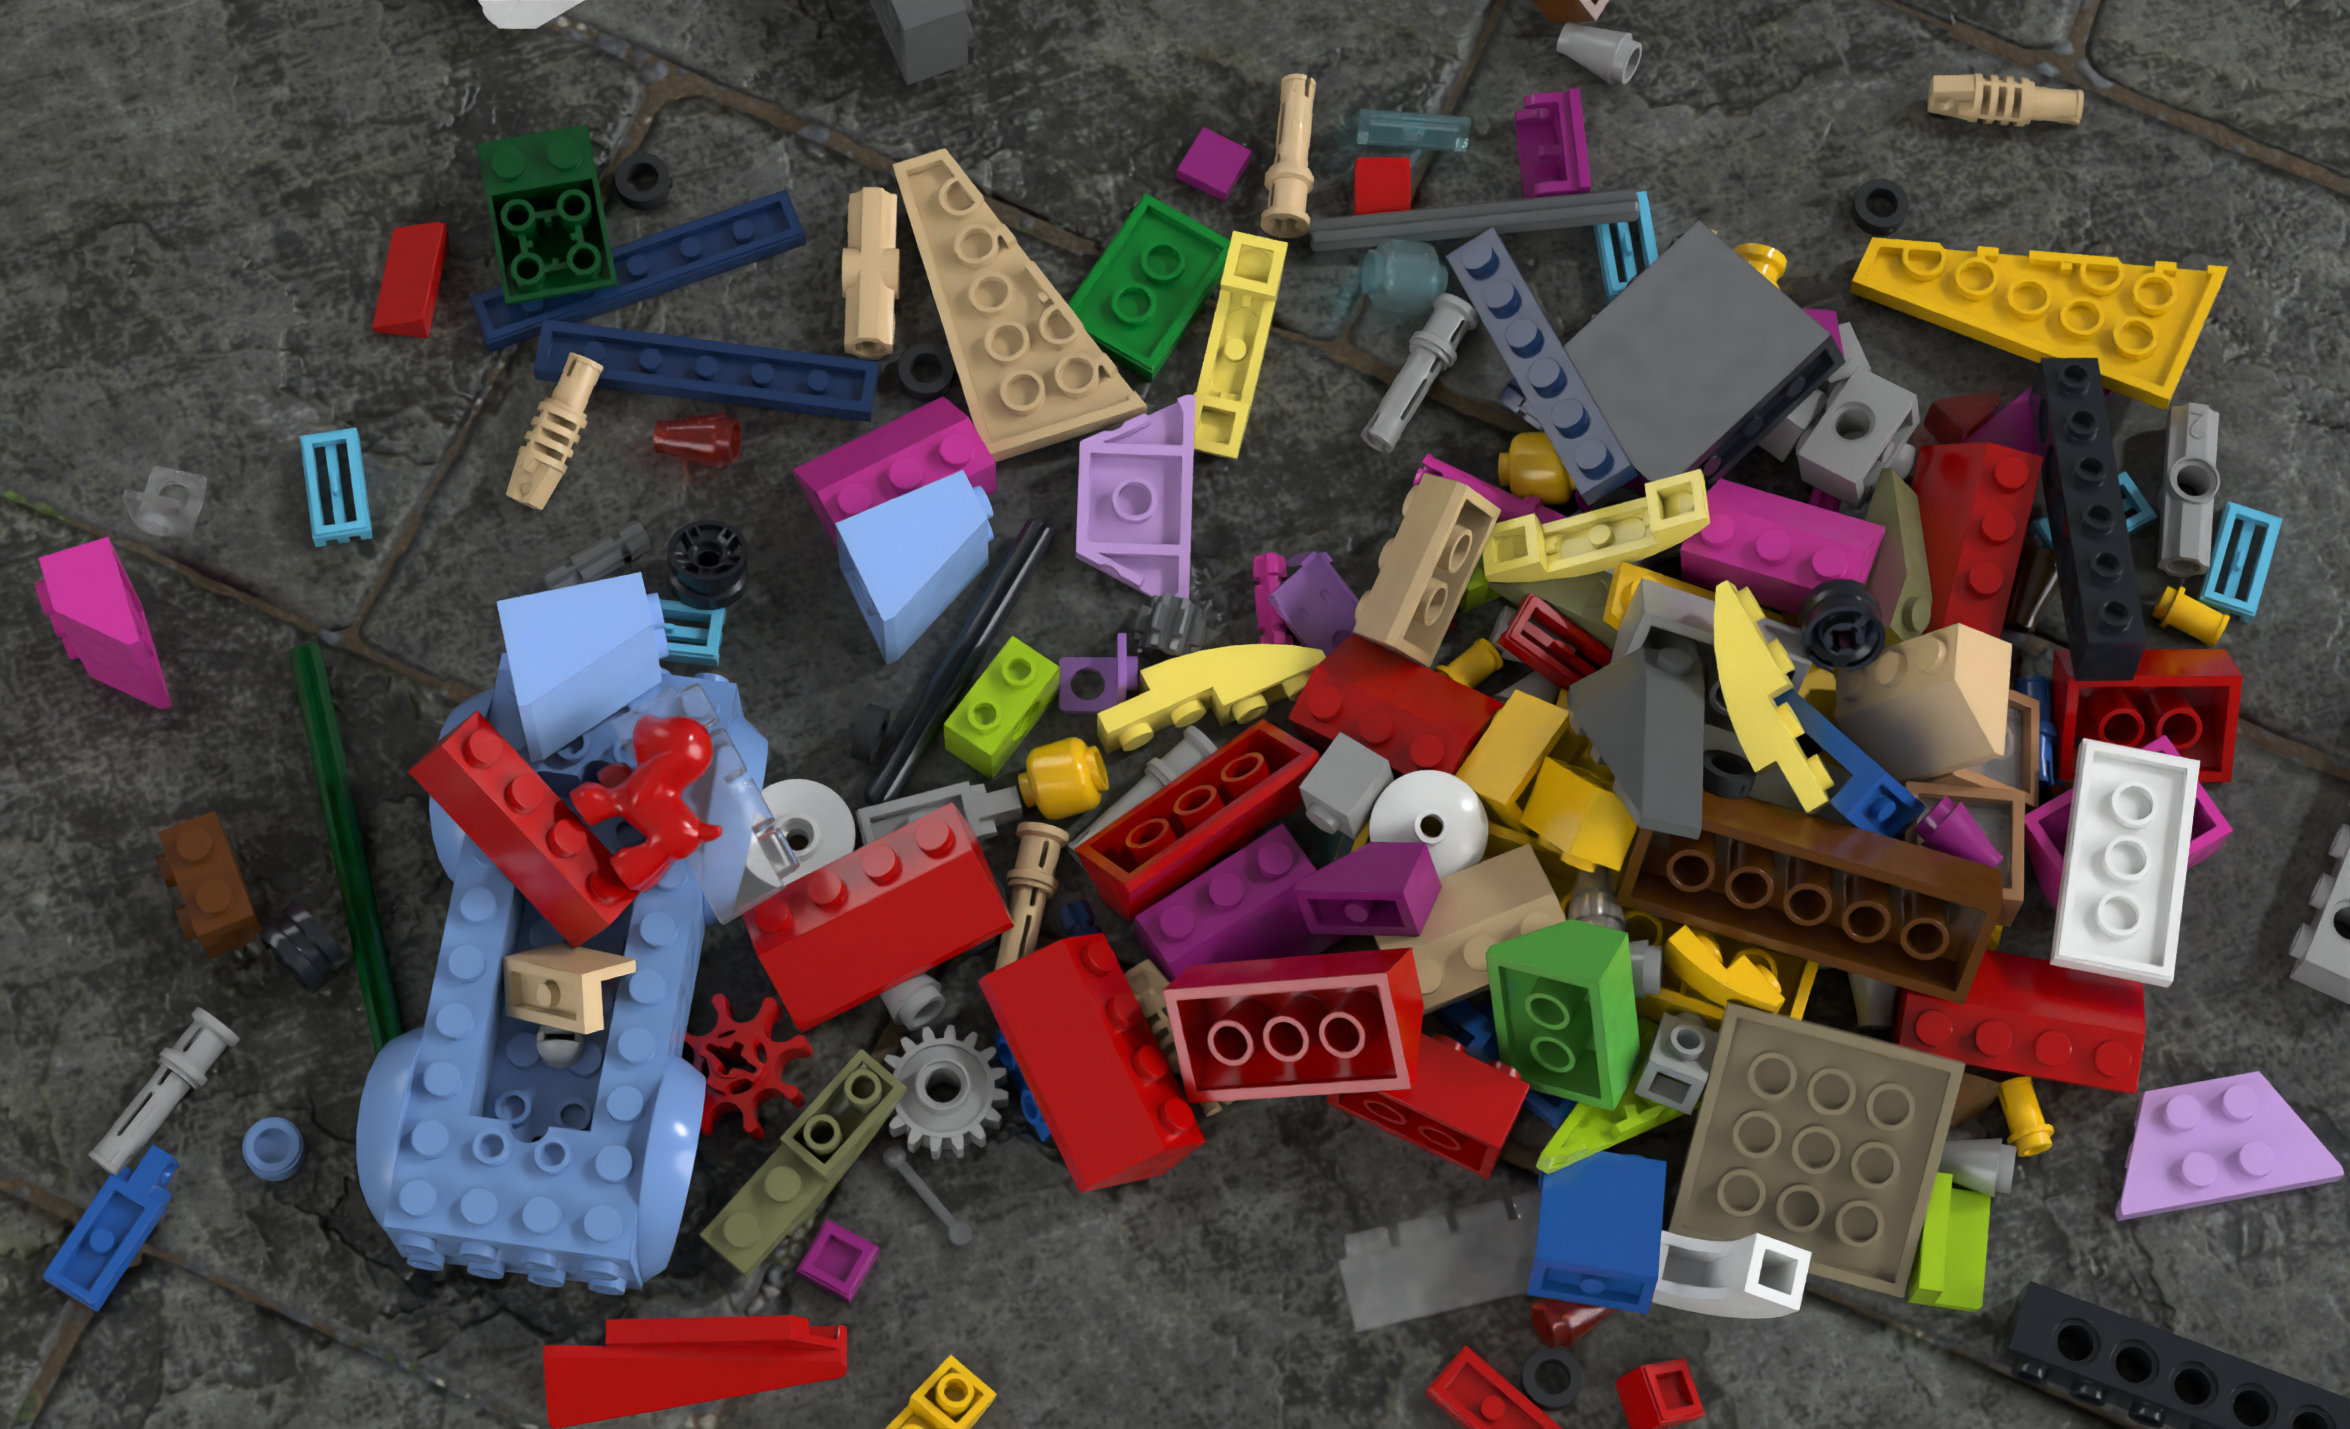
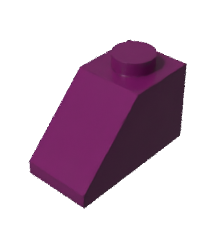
[1293,842,1442,936]

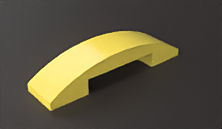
[1194,231,1288,461]
[1483,469,1710,583]

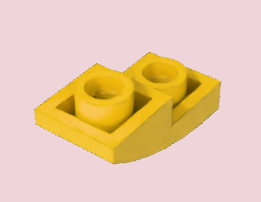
[1663,925,1785,1013]
[886,1355,997,1429]

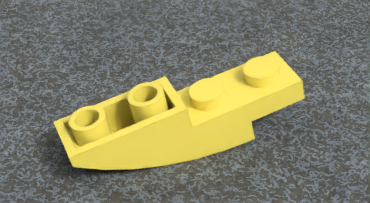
[1714,580,1835,814]
[1097,644,1326,754]

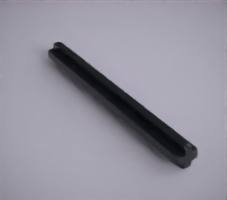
[864,518,1054,806]

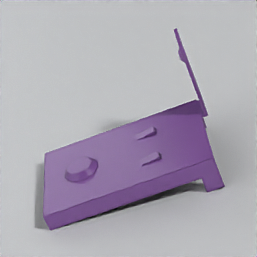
[1266,551,1363,657]

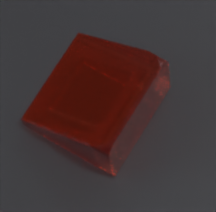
[1923,391,2001,444]

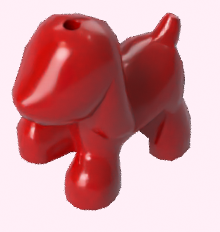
[569,713,722,893]

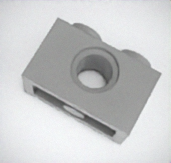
[1796,366,1920,510]

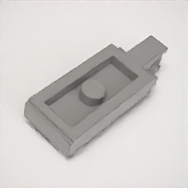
[855,781,1023,846]

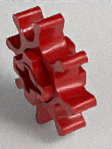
[683,994,814,1141]

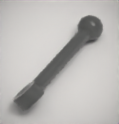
[883,1145,972,1247]

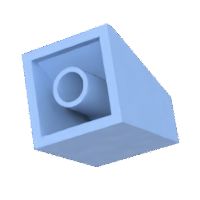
[835,470,994,665]
[497,572,670,763]

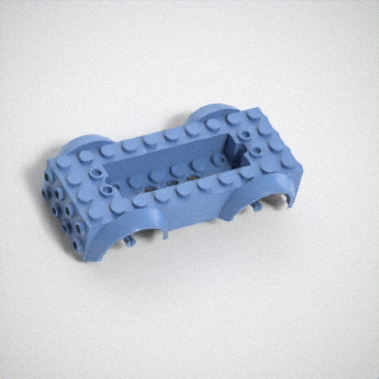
[356,653,768,1295]

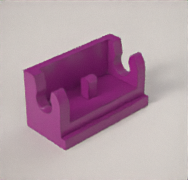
[1514,88,1591,199]

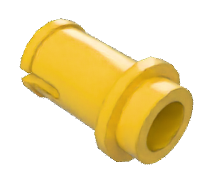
[2151,585,2230,648]
[1433,638,1503,689]
[1994,1076,2054,1157]

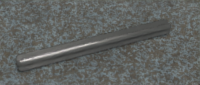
[1308,188,1639,252]

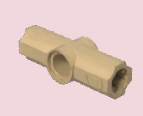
[842,187,900,360]

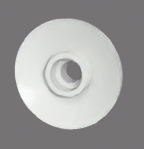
[1369,770,1489,879]
[746,779,856,890]

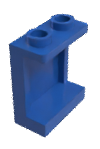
[1774,689,1927,839]
[1527,1143,1667,1314]

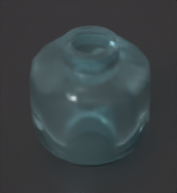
[1361,238,1448,315]

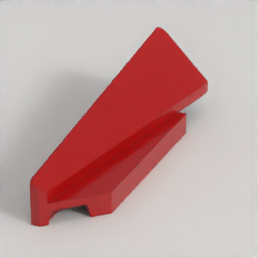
[543,1315,847,1429]

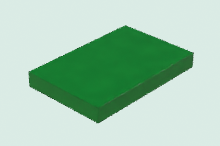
[1068,193,1231,382]

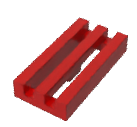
[1496,592,1613,691]

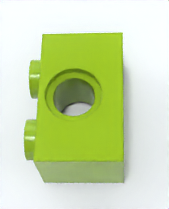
[944,636,1060,780]

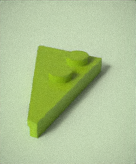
[1535,1015,1704,1175]

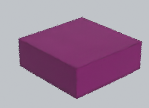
[1177,127,1252,202]
[796,1219,880,1304]

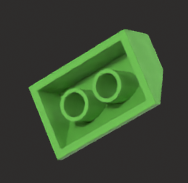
[1485,919,1642,1111]

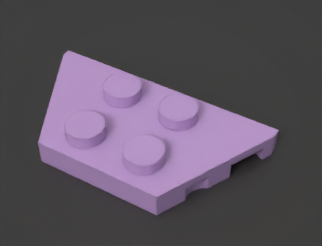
[1076,395,1195,599]
[2115,1071,2344,1221]

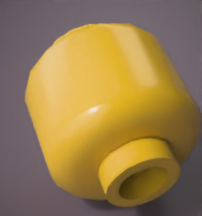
[1498,432,1578,505]
[1018,737,1109,821]

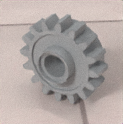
[884,1025,1009,1159]

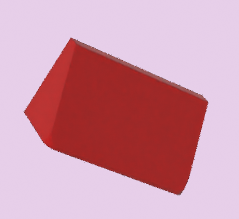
[372,222,450,339]

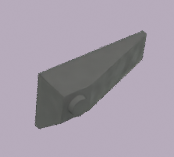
[1567,647,1705,840]

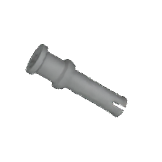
[1360,293,1480,453]
[1066,725,1218,871]
[88,1007,240,1176]

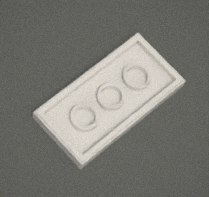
[2050,738,2200,988]

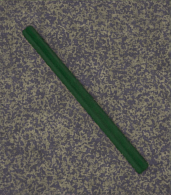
[289,643,405,1057]

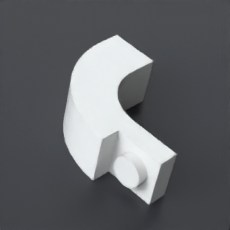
[1652,1230,1812,1319]

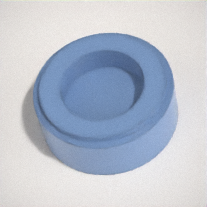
[242,1117,306,1181]

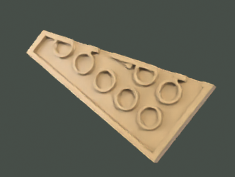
[892,148,1149,462]

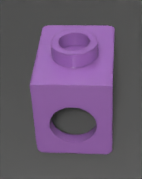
[1059,633,1138,714]

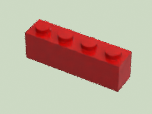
[408,710,640,949]

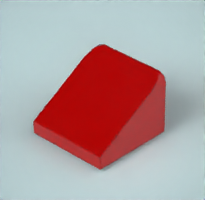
[1353,157,1411,215]
[1615,1358,1705,1429]

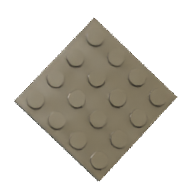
[1666,1000,1966,1298]

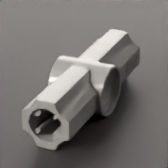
[2156,402,2220,578]

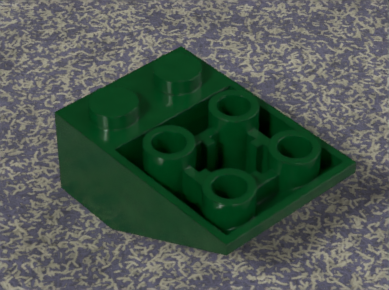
[476,124,618,306]

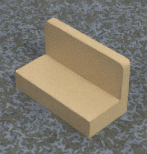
[502,943,636,1034]

